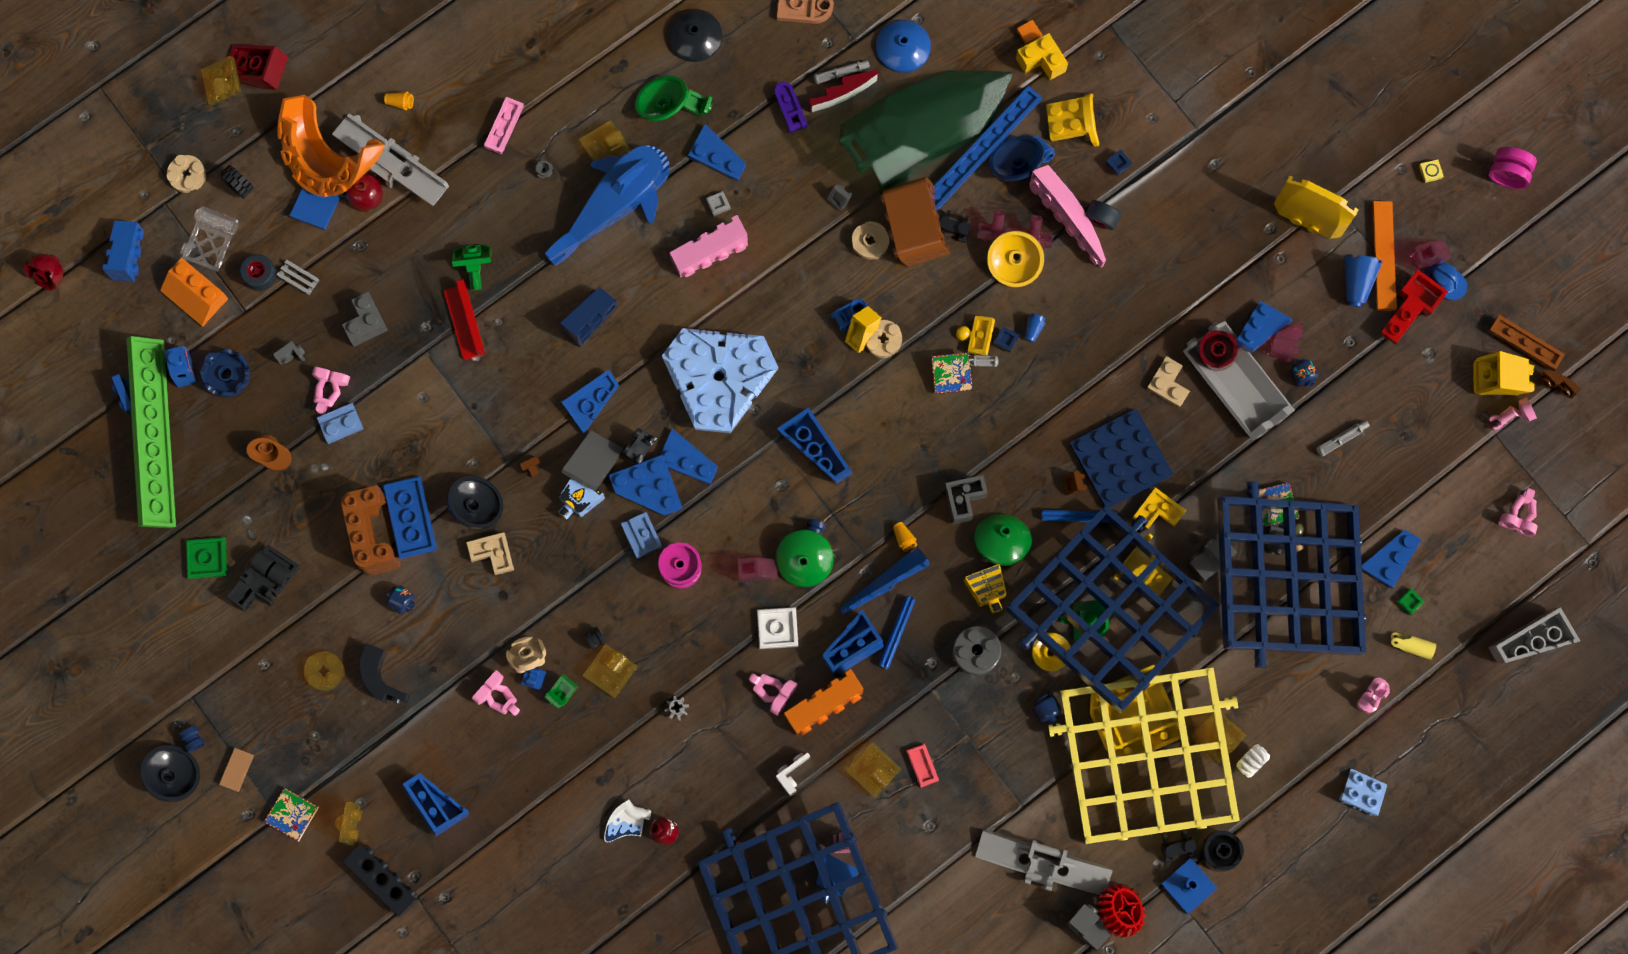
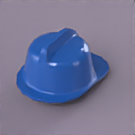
[1425,262,1467,300]

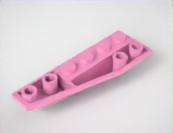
[1029,165,1106,268]

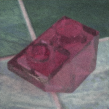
[1410,241,1452,270]
[1268,322,1304,363]
[737,558,778,582]

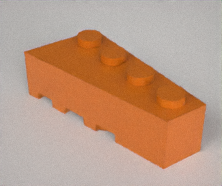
[784,669,864,735]

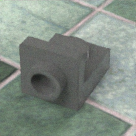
[273,341,306,365]
[1265,526,1285,555]

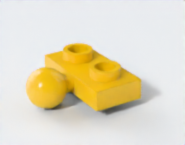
[956,316,995,356]

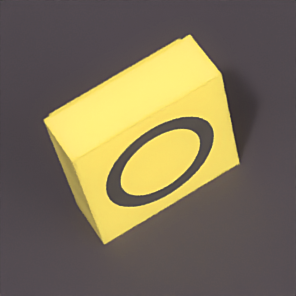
[1419,160,1444,183]

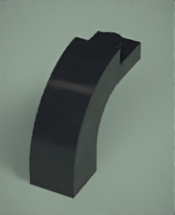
[360,643,410,705]

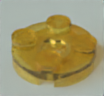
[304,651,344,691]

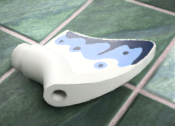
[604,800,651,842]

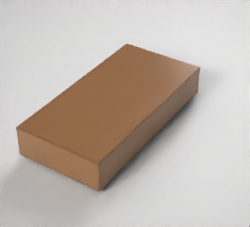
[219,748,254,792]

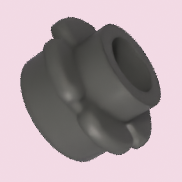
[535,161,553,179]

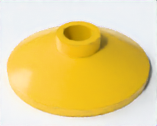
[1032,633,1070,671]

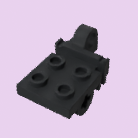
[226,545,300,612]

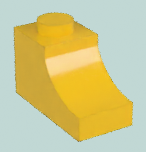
[845,306,882,353]

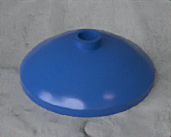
[876,20,931,73]

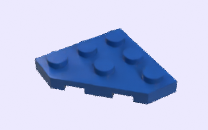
[609,455,683,516]

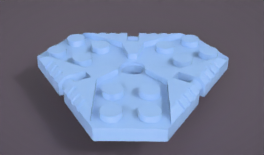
[662,328,778,433]

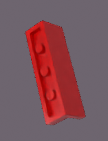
[444,279,486,360]

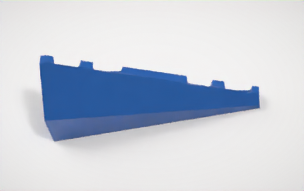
[840,546,930,615]

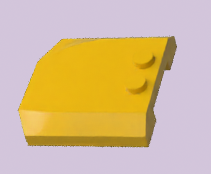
[1274,176,1358,239]
[1090,665,1180,764]

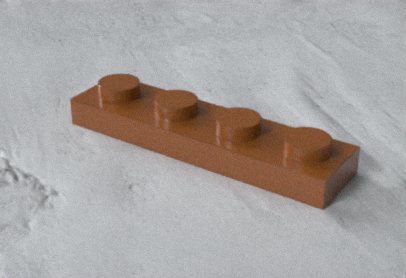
[1488,315,1565,371]

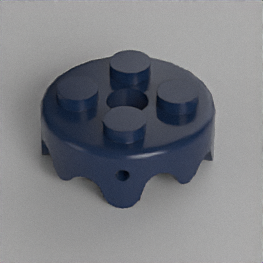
[200,349,251,398]

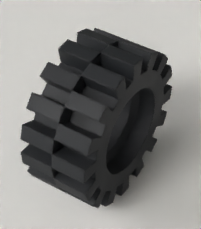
[219,164,254,199]

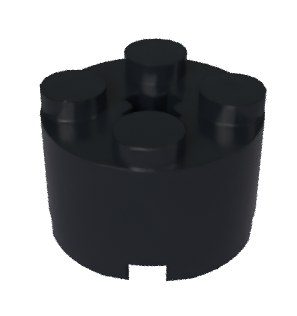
[1200,831,1244,872]

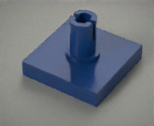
[1161,858,1217,915]

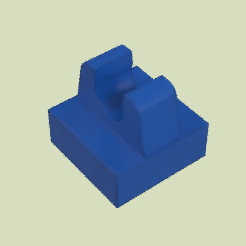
[521,668,546,691]

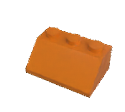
[160,257,228,327]

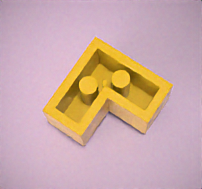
[1016,33,1068,80]

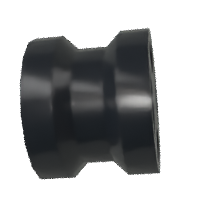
[584,627,606,651]

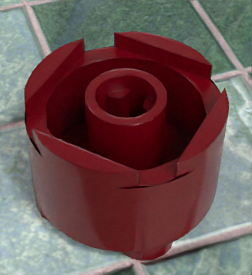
[1199,330,1238,371]

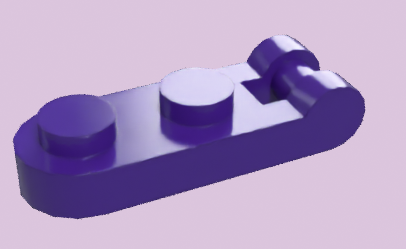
[775,82,808,134]

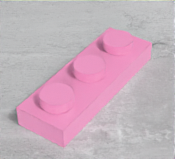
[484,97,524,155]

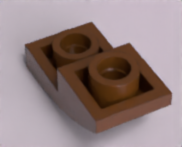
[1539,369,1582,399]

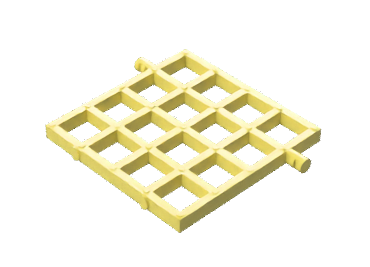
[1048,668,1240,844]

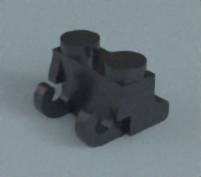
[940,210,971,243]
[621,428,657,464]
[1161,829,1197,863]

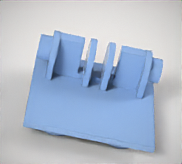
[1339,769,1387,816]

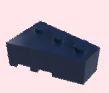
[560,287,618,348]

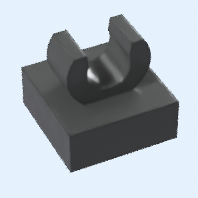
[827,184,852,211]

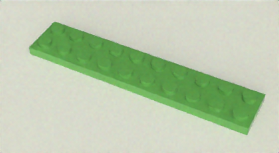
[127,336,176,528]

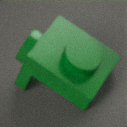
[682,89,713,117]
[544,674,578,708]

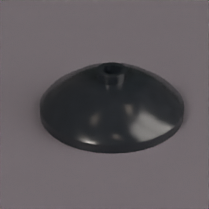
[667,9,722,62]
[447,476,503,530]
[140,745,200,802]

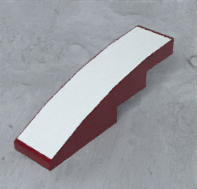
[809,70,879,113]

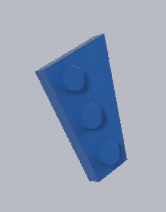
[688,124,746,182]
[1236,301,1293,353]
[562,370,619,434]
[660,429,718,485]
[1362,530,1422,589]

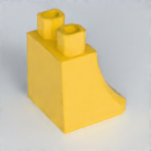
[1473,351,1534,396]

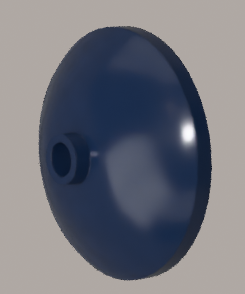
[989,136,1044,181]

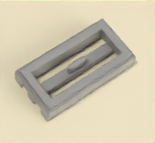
[276,260,319,295]

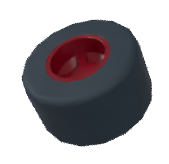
[1086,200,1122,230]
[240,254,277,291]

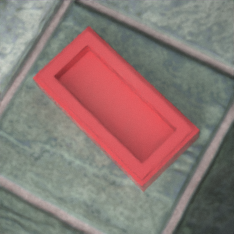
[906,744,939,788]

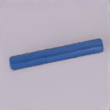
[1041,510,1117,523]
[879,596,915,669]

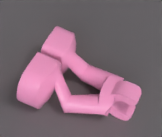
[312,367,350,414]
[1489,397,1537,430]
[1498,488,1538,537]
[472,670,520,716]
[749,674,797,716]
[1357,677,1390,714]

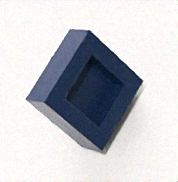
[1105,149,1132,176]
[994,326,1020,353]

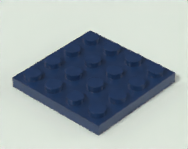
[1069,408,1174,508]

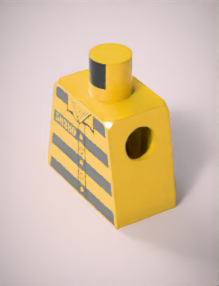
[964,565,1006,614]

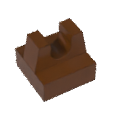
[520,456,540,478]
[1062,471,1087,496]

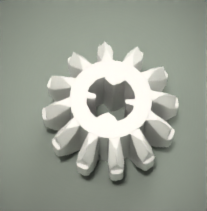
[1236,744,1270,778]

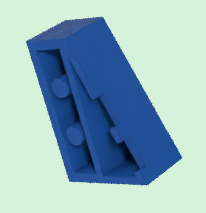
[102,221,144,282]
[822,609,884,678]
[403,773,469,837]

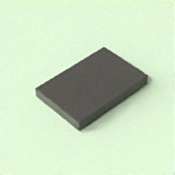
[562,431,623,491]

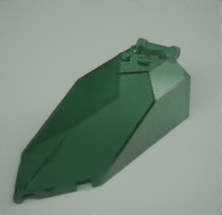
[839,70,1012,196]

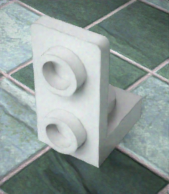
[776,753,810,796]

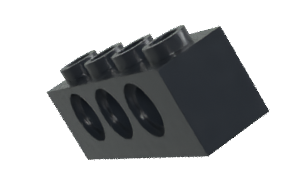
[343,844,419,918]

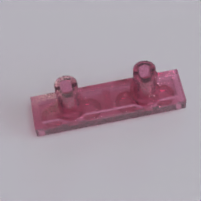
[977,210,1053,249]

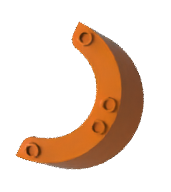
[278,95,385,197]

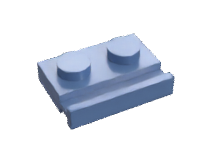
[317,403,364,444]
[621,512,663,559]

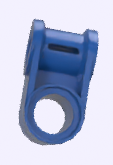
[831,299,867,332]

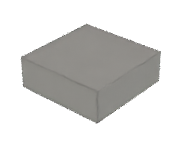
[706,191,731,216]

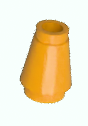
[384,92,414,110]
[893,522,917,552]

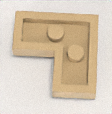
[1147,356,1190,409]
[467,532,514,575]

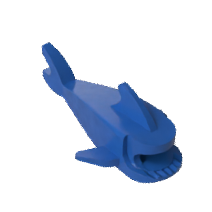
[545,145,670,266]

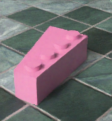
[670,215,748,277]

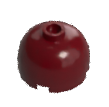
[345,174,383,212]
[23,254,64,291]

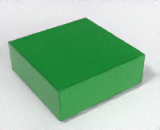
[1397,588,1425,616]

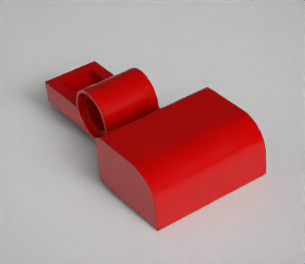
[1380,269,1448,345]

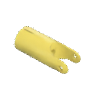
[1391,632,1436,660]

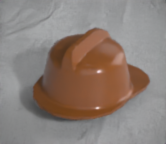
[246,434,292,470]

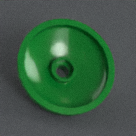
[635,76,688,121]
[974,514,1032,565]
[776,529,834,587]

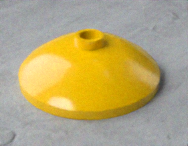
[988,231,1044,287]

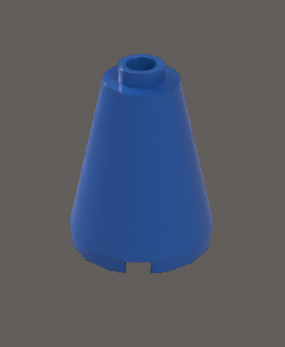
[1344,254,1382,307]

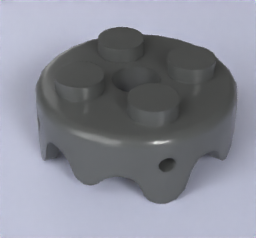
[952,626,1002,676]

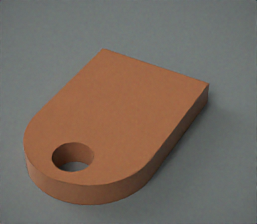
[777,0,834,24]

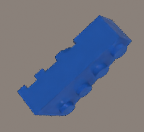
[777,407,853,484]

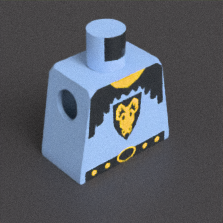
[558,478,605,520]

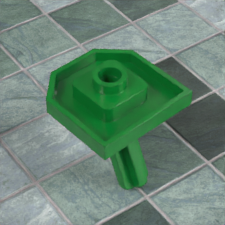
[452,244,492,290]
[1058,600,1109,641]

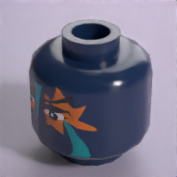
[1290,358,1319,388]
[385,585,416,614]

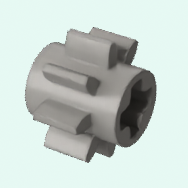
[665,696,689,721]

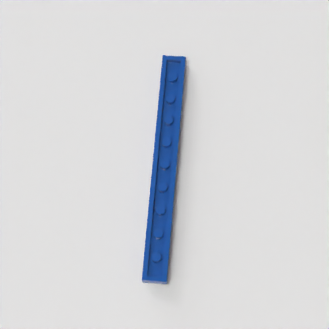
[933,86,1042,211]

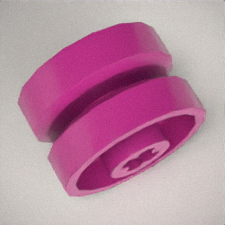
[1489,147,1537,189]
[658,542,702,589]

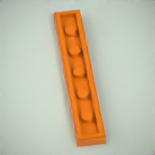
[1372,201,1397,311]

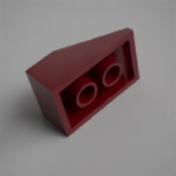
[222,44,289,90]

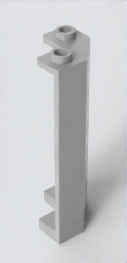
[1183,321,1295,441]

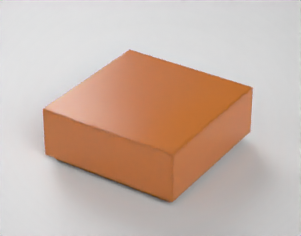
[1017,20,1042,45]

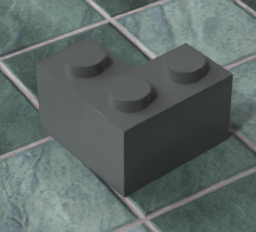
[342,292,388,347]
[944,475,988,524]
[1187,536,1238,584]
[1065,904,1112,951]

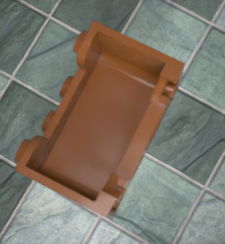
[881,177,950,267]
[341,485,401,575]

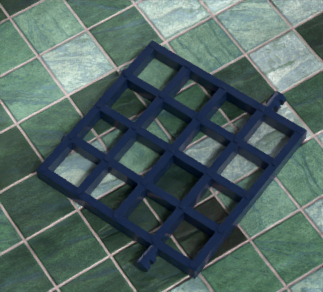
[1217,481,1366,668]
[1006,505,1220,714]
[698,802,899,954]

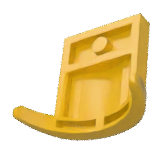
[1046,93,1099,147]
[1114,533,1173,596]

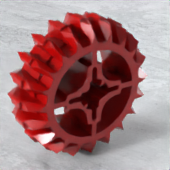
[1096,883,1146,938]

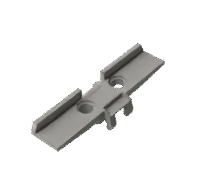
[332,113,449,206]
[975,830,1113,895]

